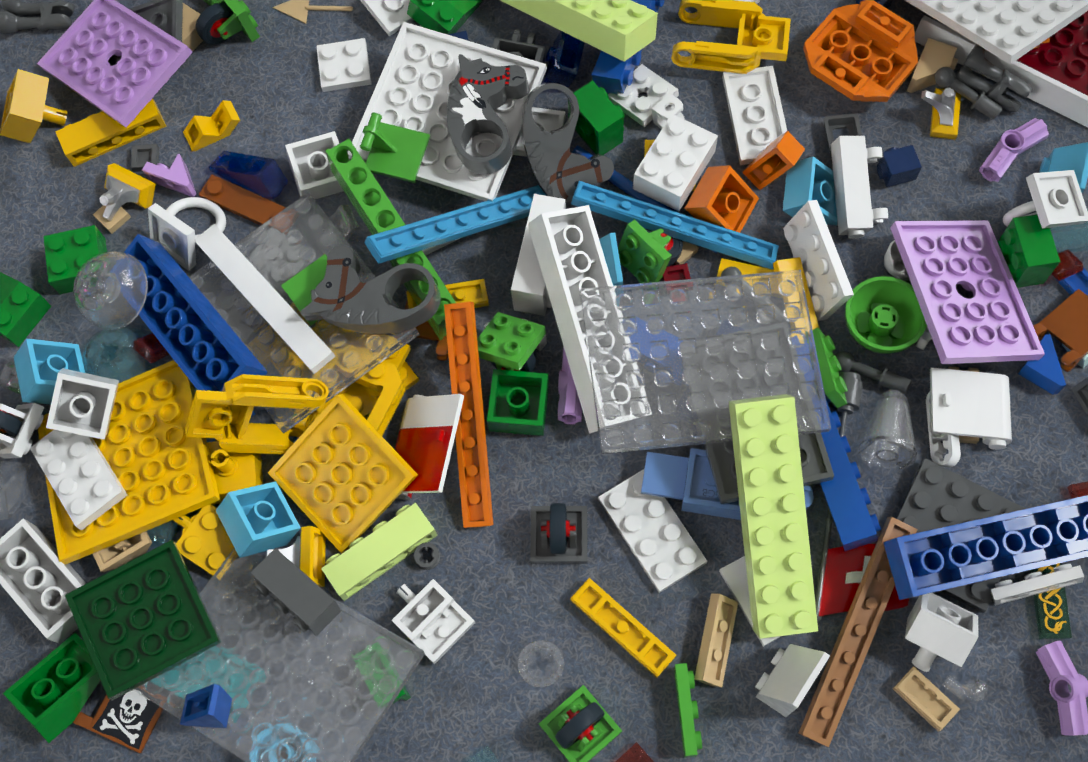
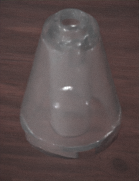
[858,390,917,470]

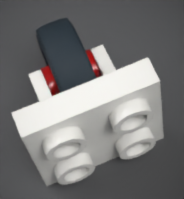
[0,403,44,459]

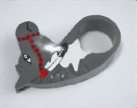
[447,54,529,175]

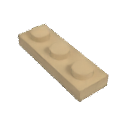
[694,593,738,688]

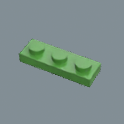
[808,328,848,408]
[674,663,702,758]

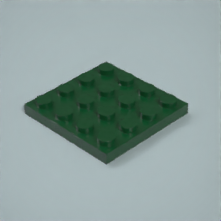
[65,540,221,700]

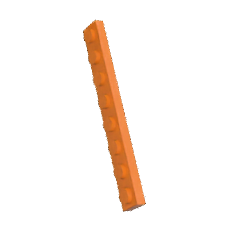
[444,301,493,528]

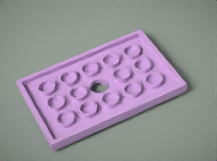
[37,0,192,128]
[890,220,1045,364]

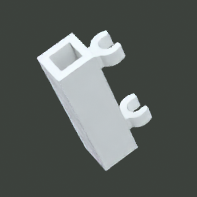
[831,136,888,239]

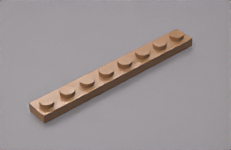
[799,517,917,747]

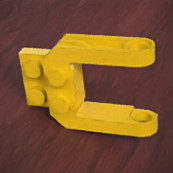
[671,0,791,74]
[293,332,411,436]
[185,374,329,454]

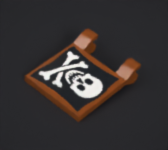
[73,680,169,754]

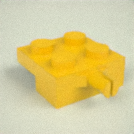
[173,504,238,580]

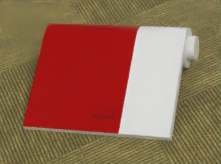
[395,394,464,500]

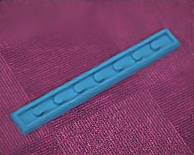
[571,181,779,269]
[364,185,546,264]

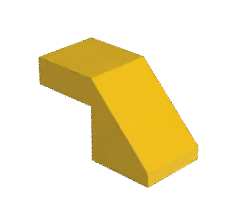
[183,100,240,151]

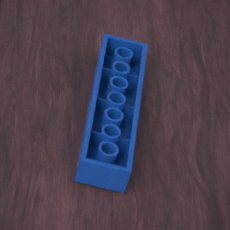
[107,234,268,391]
[883,495,1088,600]

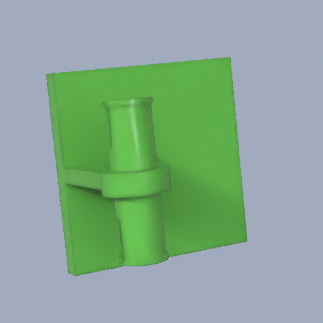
[360,112,430,183]

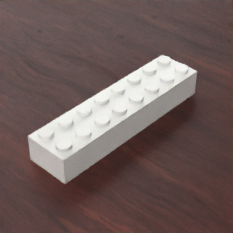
[528,205,651,434]

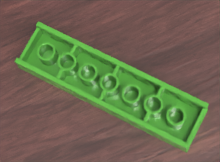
[325,139,456,340]

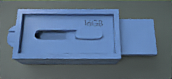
[641,448,814,520]

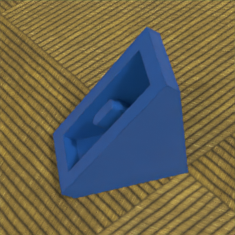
[1018,334,1066,395]
[180,684,232,728]

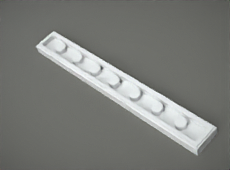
[914,15,1088,127]
[195,224,335,374]

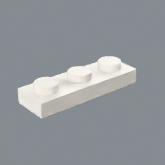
[991,564,1084,605]

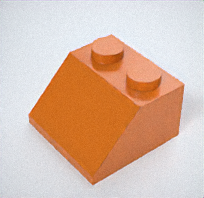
[685,165,759,233]

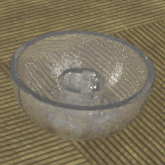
[73,251,148,330]

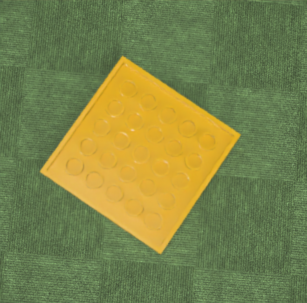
[38,360,220,565]

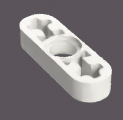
[926,392,961,468]

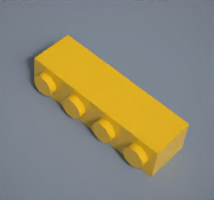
[55,98,166,167]

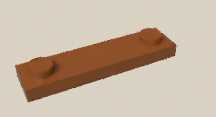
[199,174,300,237]

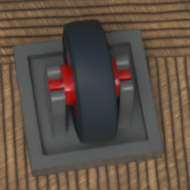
[530,503,588,564]

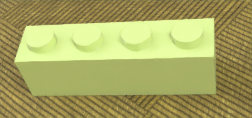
[321,503,438,601]

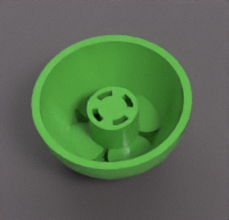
[845,276,927,354]

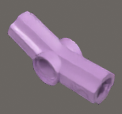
[979,118,1049,182]
[558,346,582,425]
[1036,641,1088,736]

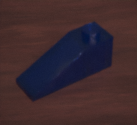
[208,151,288,199]

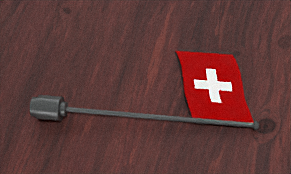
[815,372,909,622]

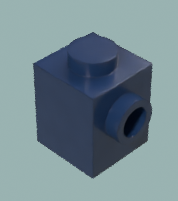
[877,145,922,187]

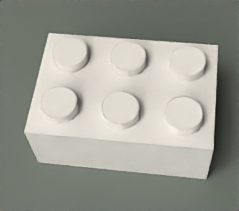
[633,114,718,212]

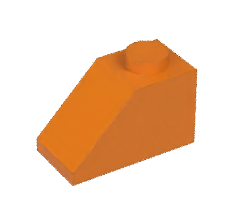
[742,130,805,190]

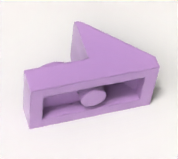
[142,154,196,197]

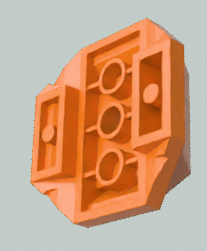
[803,0,918,102]

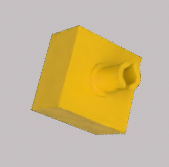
[0,69,67,143]
[207,441,263,505]

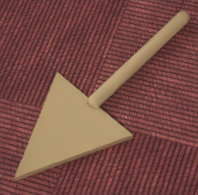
[273,0,353,24]

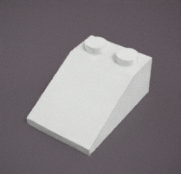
[755,644,830,717]

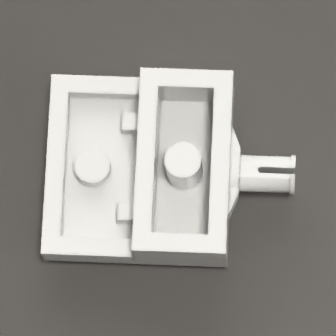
[392,579,475,664]

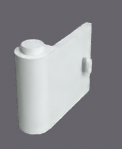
[930,368,1012,450]

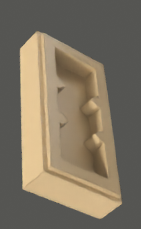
[892,666,960,732]

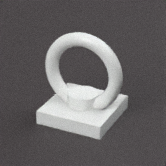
[1003,170,1088,229]
[148,197,226,271]

